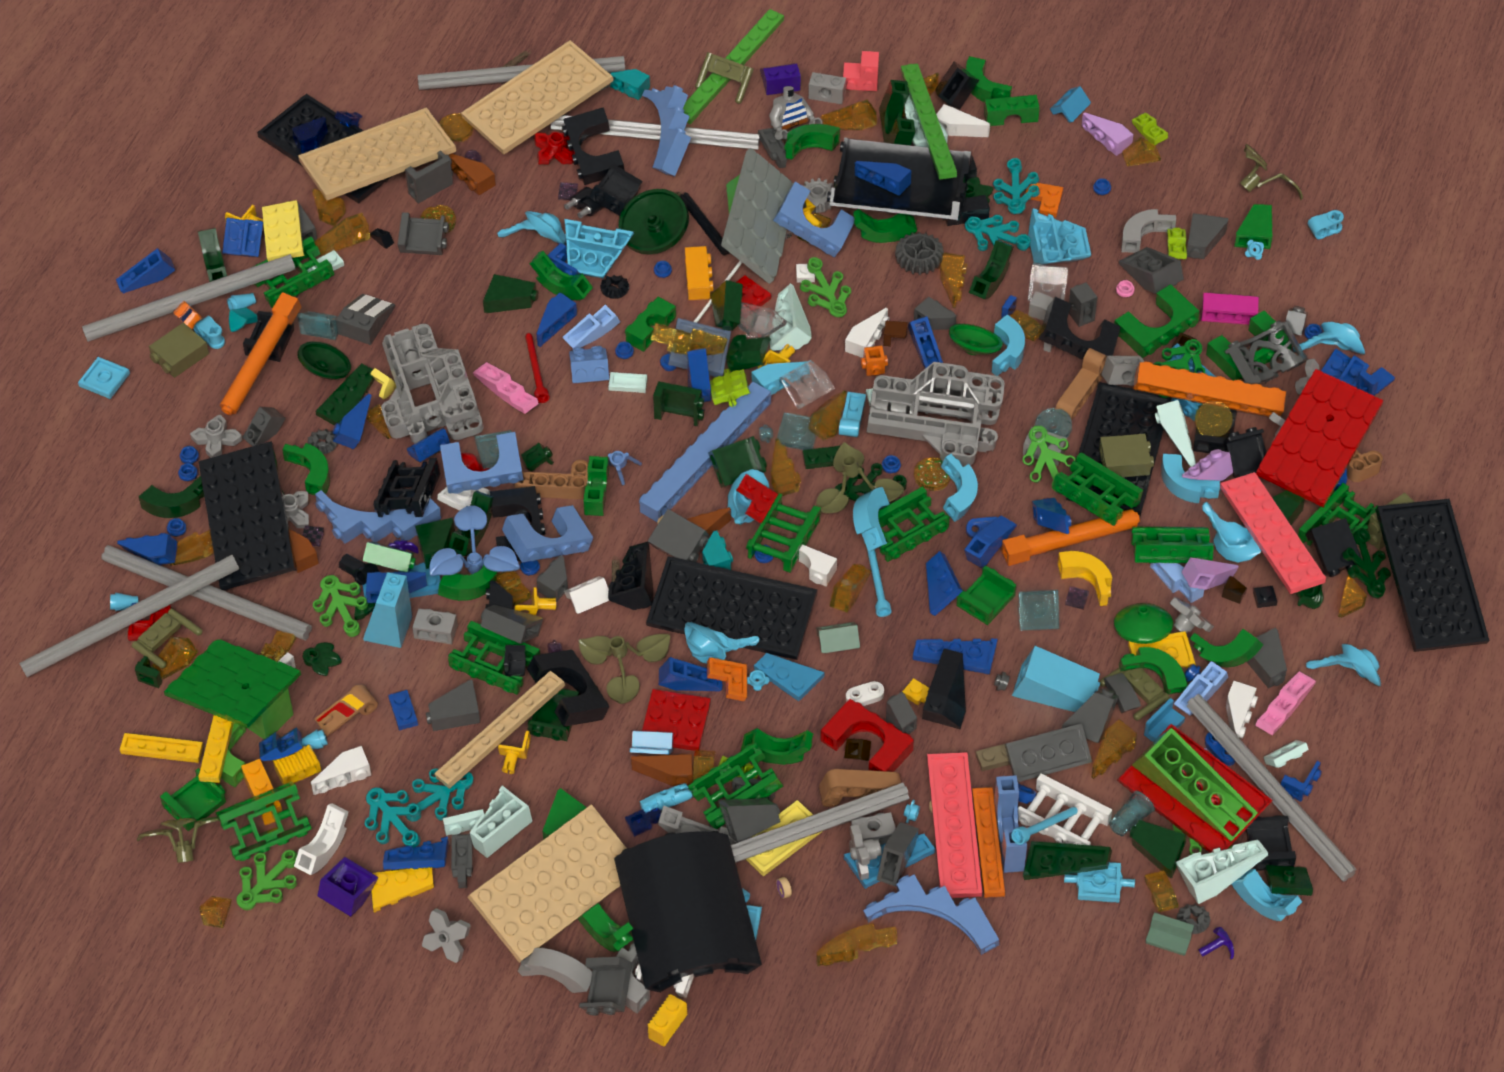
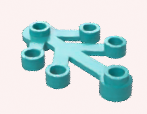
[993,158,1040,214]
[965,215,1031,251]
[406,769,474,822]
[364,787,421,848]

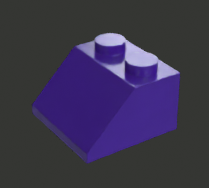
[760,64,801,95]
[317,857,378,917]

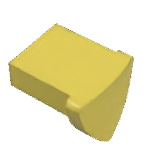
[371,368,396,399]

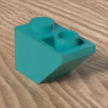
[610,69,650,100]
[702,530,733,570]

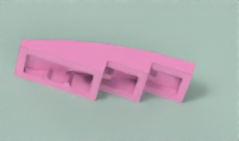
[473,362,539,414]
[1255,671,1316,736]

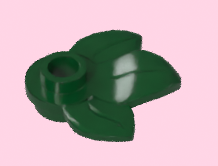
[966,177,993,203]
[302,642,342,676]

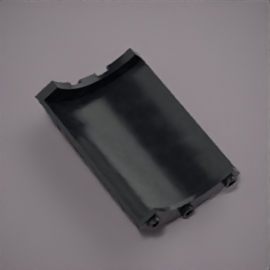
[827,138,972,220]
[614,831,762,993]

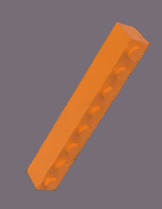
[1133,361,1286,417]

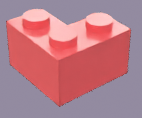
[843,51,879,91]

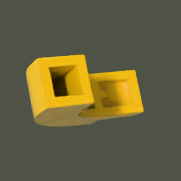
[1057,551,1112,606]

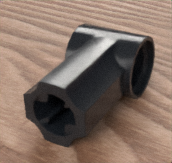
[339,554,379,585]

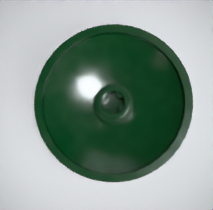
[618,189,689,255]

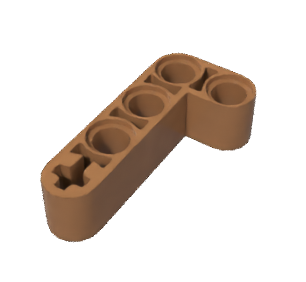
[1055,348,1107,419]
[1347,450,1383,482]
[514,460,588,499]
[819,769,901,807]

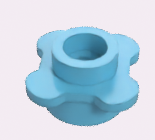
[1245,240,1264,260]
[747,670,769,691]
[904,800,920,823]

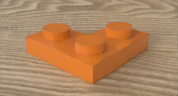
[1026,183,1063,218]
[707,657,747,701]

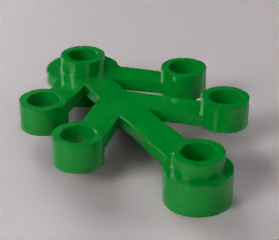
[1153,339,1205,398]

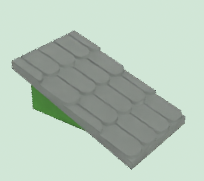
[721,148,794,284]

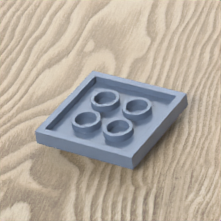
[668,318,731,377]

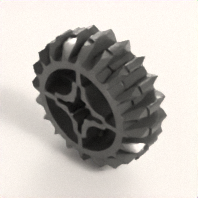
[895,232,944,275]

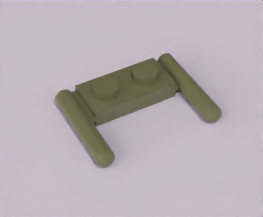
[695,52,754,104]
[131,608,203,669]
[1099,668,1170,721]

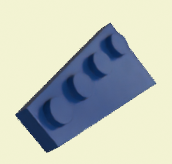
[913,639,998,675]

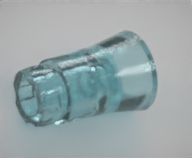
[1109,791,1155,836]

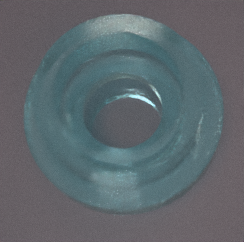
[759,424,773,443]

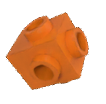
[861,346,888,376]

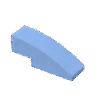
[562,305,620,349]
[1150,563,1204,603]
[1174,661,1228,716]

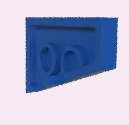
[926,551,963,616]
[383,837,449,870]

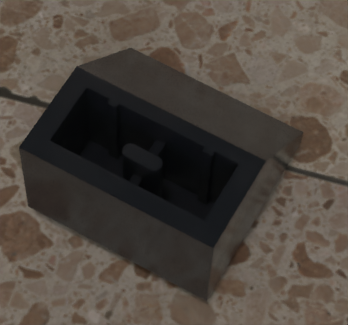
[935,61,979,109]

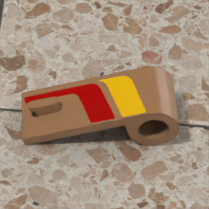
[315,685,378,737]

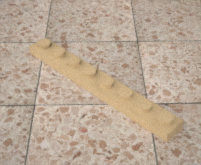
[434,671,565,789]

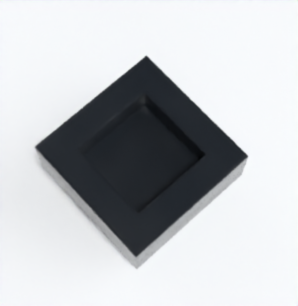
[1253,586,1277,608]

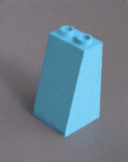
[363,572,412,648]
[1012,646,1100,712]

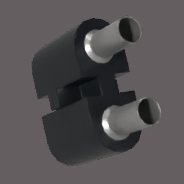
[564,187,605,218]

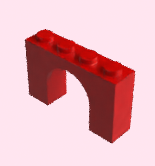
[820,699,914,772]

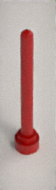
[525,333,550,403]

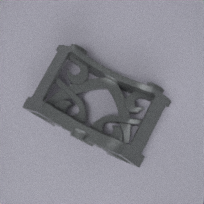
[1225,320,1309,384]

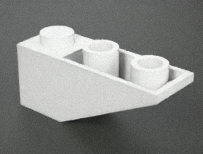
[936,104,990,137]
[845,308,890,358]
[1226,681,1258,739]
[311,746,371,795]

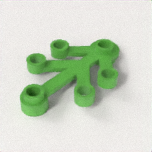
[800,257,851,318]
[1022,425,1076,494]
[313,575,368,637]
[237,850,297,910]

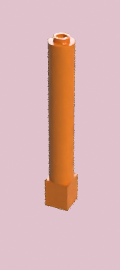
[220,292,301,415]
[1001,509,1140,566]

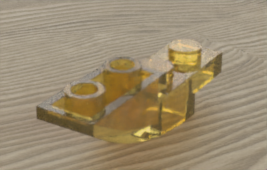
[651,323,728,355]
[816,923,897,966]

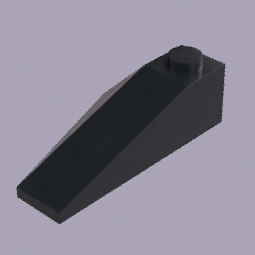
[608,542,653,610]
[922,648,966,729]

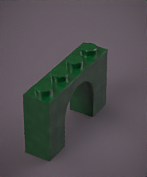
[879,80,916,146]

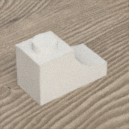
[799,545,837,587]

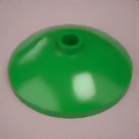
[949,324,1003,355]
[1114,603,1173,644]

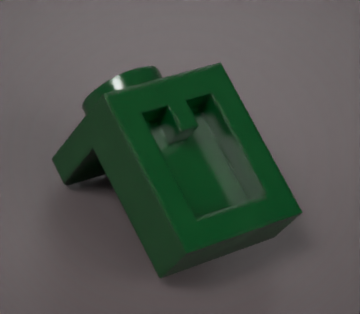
[521,443,554,471]
[135,656,163,688]

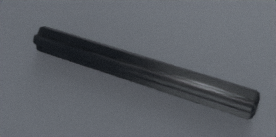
[680,192,730,256]

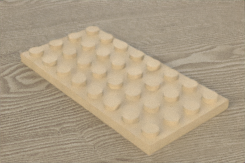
[461,40,613,154]
[298,107,456,200]
[468,804,627,963]

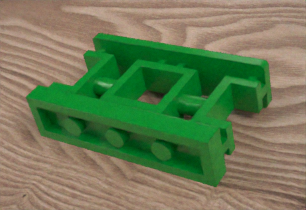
[251,237,334,308]
[1052,452,1143,526]
[1298,483,1378,546]
[878,486,950,562]
[1131,526,1214,563]
[448,621,540,695]
[688,743,784,829]
[215,781,312,861]

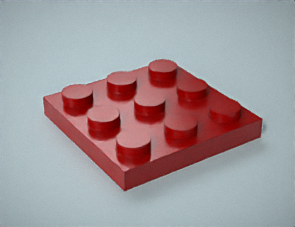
[642,689,711,752]

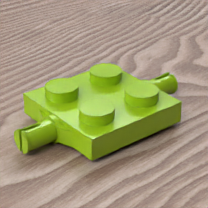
[710,369,750,407]

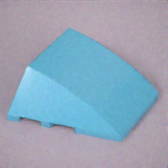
[1028,208,1091,264]
[564,219,634,278]

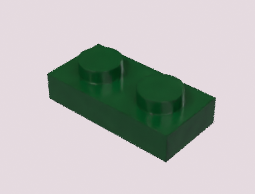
[803,446,840,469]

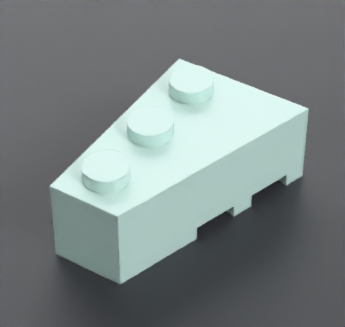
[469,786,533,858]

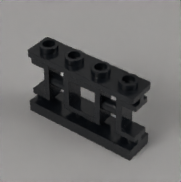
[373,458,441,517]

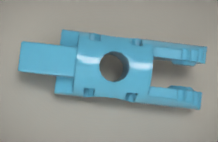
[640,784,693,814]

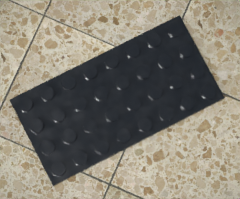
[257,93,392,204]
[1066,382,1172,516]
[198,441,296,590]
[1375,498,1490,652]
[646,556,818,660]

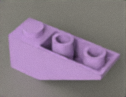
[1082,113,1133,156]
[1182,449,1233,481]
[1182,557,1239,590]

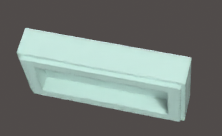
[608,372,648,393]

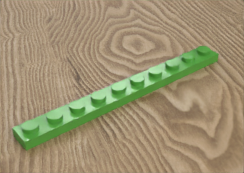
[683,9,784,124]
[901,64,957,179]

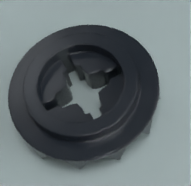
[600,274,629,299]

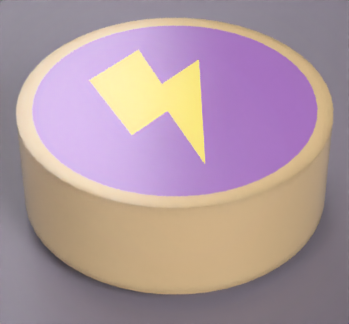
[776,877,792,899]

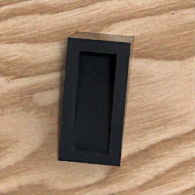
[369,228,394,249]

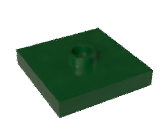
[1265,865,1313,896]

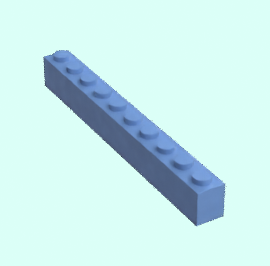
[639,382,771,522]

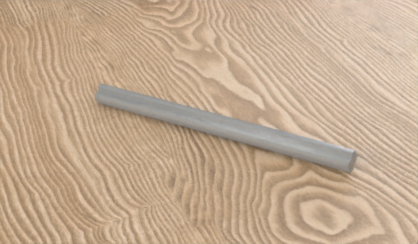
[418,56,625,90]
[550,115,760,150]
[82,254,296,342]
[101,545,312,641]
[19,555,239,677]
[1187,694,1357,882]
[731,782,910,863]

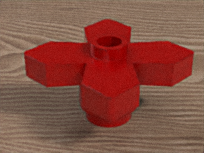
[534,132,573,164]

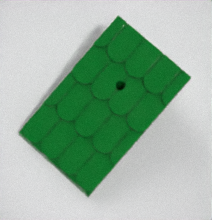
[164,639,301,739]

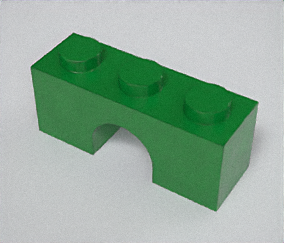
[984,95,1040,126]
[625,297,676,352]
[583,456,609,516]

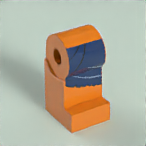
[173,300,202,330]

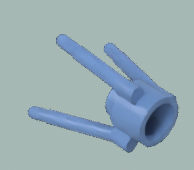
[608,451,642,485]

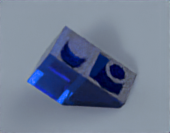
[292,117,328,154]

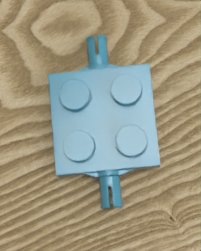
[1064,862,1135,903]

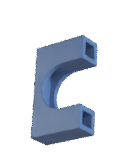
[773,182,855,257]
[440,432,524,494]
[502,505,593,562]
[994,775,1027,873]

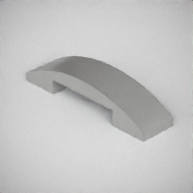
[658,806,737,845]

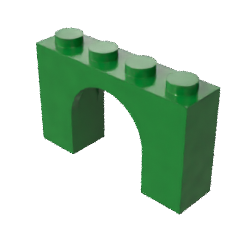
[1114,284,1199,359]
[1206,310,1292,381]

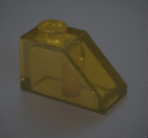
[152,637,198,679]

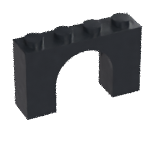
[561,107,624,185]
[942,156,990,226]
[1038,296,1121,359]
[490,486,546,561]
[527,650,610,727]

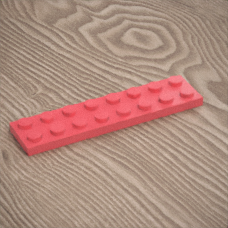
[1220,472,1326,594]
[927,752,982,898]

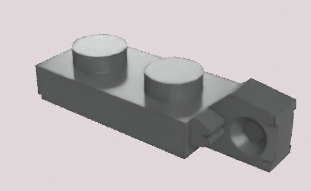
[757,128,787,168]
[451,834,473,888]

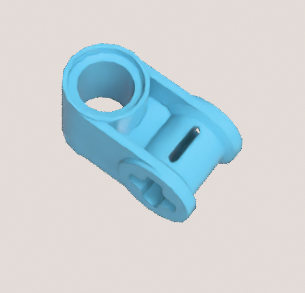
[1307,210,1344,239]
[193,316,225,349]

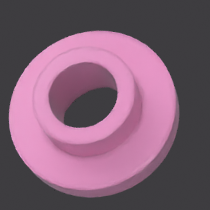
[1116,280,1134,297]

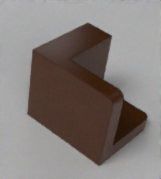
[883,320,907,347]

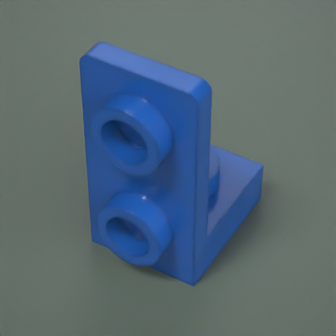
[547,243,578,275]
[1356,367,1395,396]
[1281,761,1322,802]

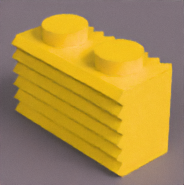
[273,745,321,784]
[647,994,688,1047]

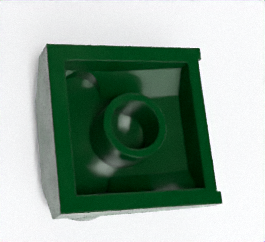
[726,335,771,372]

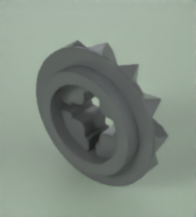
[308,428,338,454]
[1177,903,1211,934]

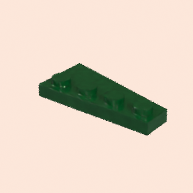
[1023,841,1112,880]

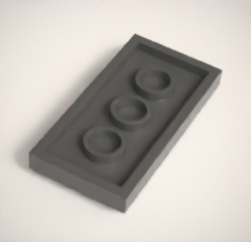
[1004,723,1092,782]

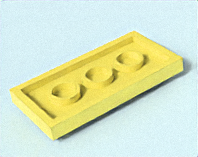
[262,200,304,262]
[746,800,823,877]

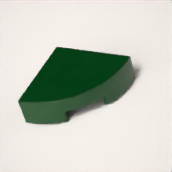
[354,602,376,620]

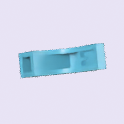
[992,315,1025,376]
[941,454,978,522]
[1161,454,1220,503]
[853,487,890,552]
[1232,869,1302,921]

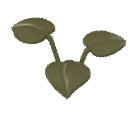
[1240,144,1303,200]
[816,442,904,513]
[579,634,671,704]
[137,817,230,863]

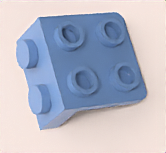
[569,346,609,383]

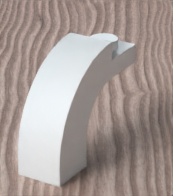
[294,803,349,875]

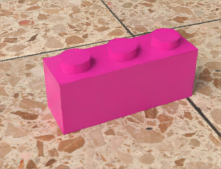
[1201,293,1259,325]

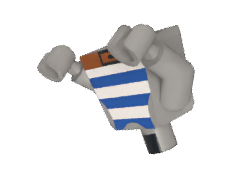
[769,86,823,140]

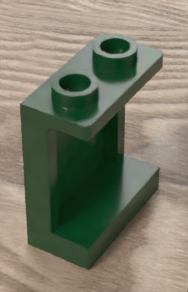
[653,381,705,427]
[708,436,767,488]
[528,688,579,741]

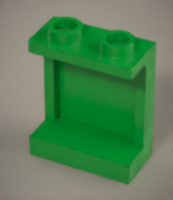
[956,566,1016,625]
[160,768,226,831]

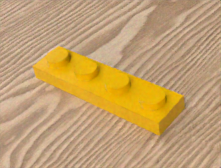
[198,715,234,783]
[120,733,204,763]

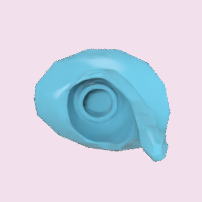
[497,211,566,245]
[1293,322,1365,355]
[727,469,769,525]
[1202,502,1261,563]
[685,622,760,664]
[1306,644,1381,687]

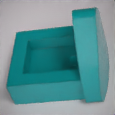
[229,307,258,332]

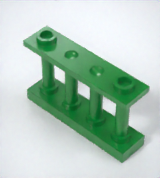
[746,493,821,573]

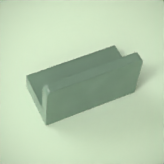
[816,622,860,653]
[1146,912,1194,956]

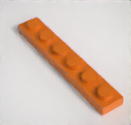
[972,787,1005,898]

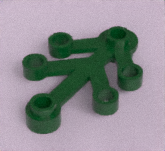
[835,463,907,504]
[1342,528,1391,599]

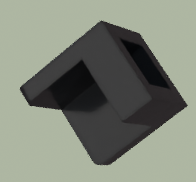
[504,645,526,676]

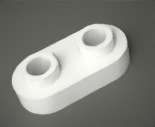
[846,681,884,706]

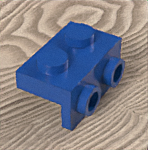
[407,428,450,462]

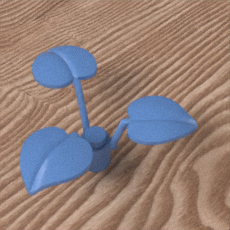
[430,505,520,576]

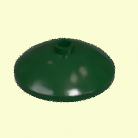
[297,342,351,380]

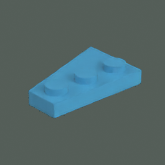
[754,653,824,701]

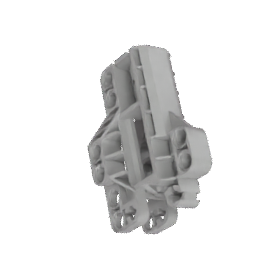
[381,324,484,444]
[866,362,1005,466]

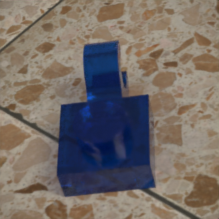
[335,111,362,127]
[625,808,661,837]

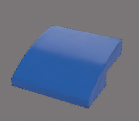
[222,218,263,257]
[1321,349,1369,387]
[259,727,303,761]

